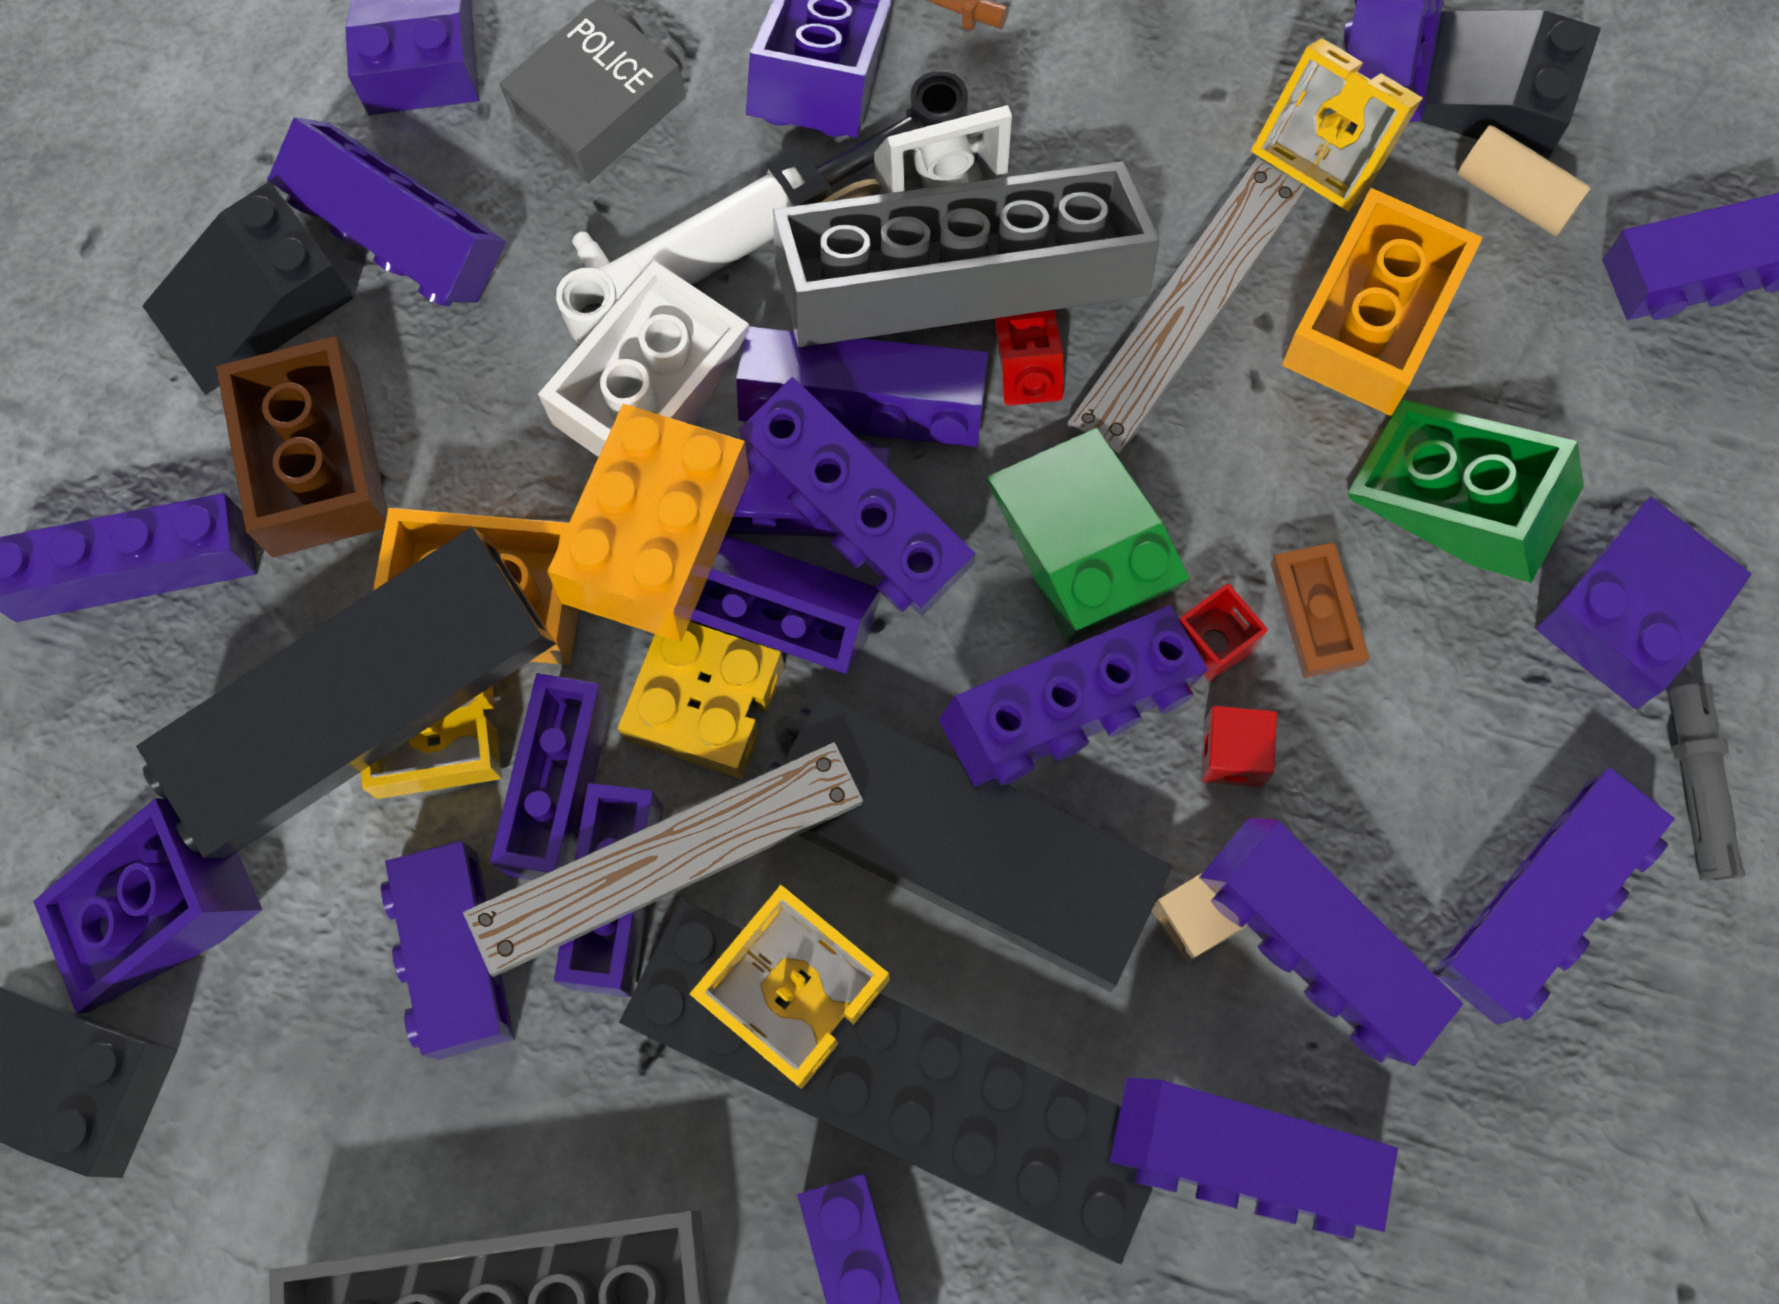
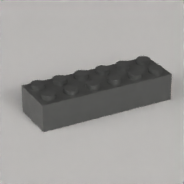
[773,161,1160,347]
[269,1211,710,1304]

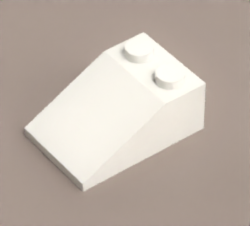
[874,105,1012,195]
[538,260,750,457]

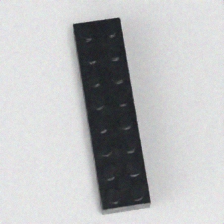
[619,900,1153,1265]

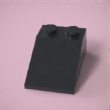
[1420,10,1601,160]
[142,181,353,395]
[0,987,178,1178]

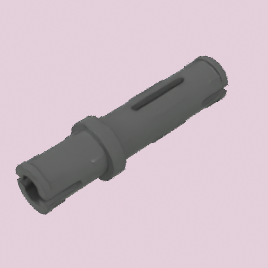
[1668,683,1745,881]

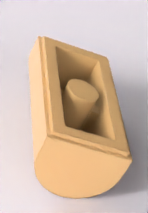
[1457,125,1591,238]

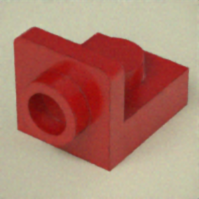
[995,310,1063,406]

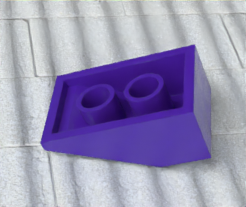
[345,0,479,115]
[746,0,893,138]
[1535,496,1752,710]
[33,798,263,1014]

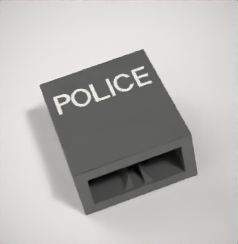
[499,0,686,184]

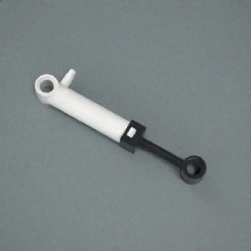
[556,70,968,344]

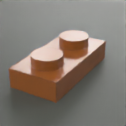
[1270,542,1370,679]

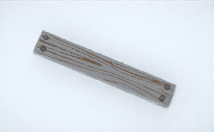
[1066,157,1307,459]
[463,742,863,977]

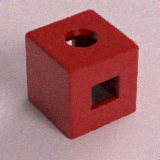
[1179,583,1268,683]
[1201,706,1277,788]

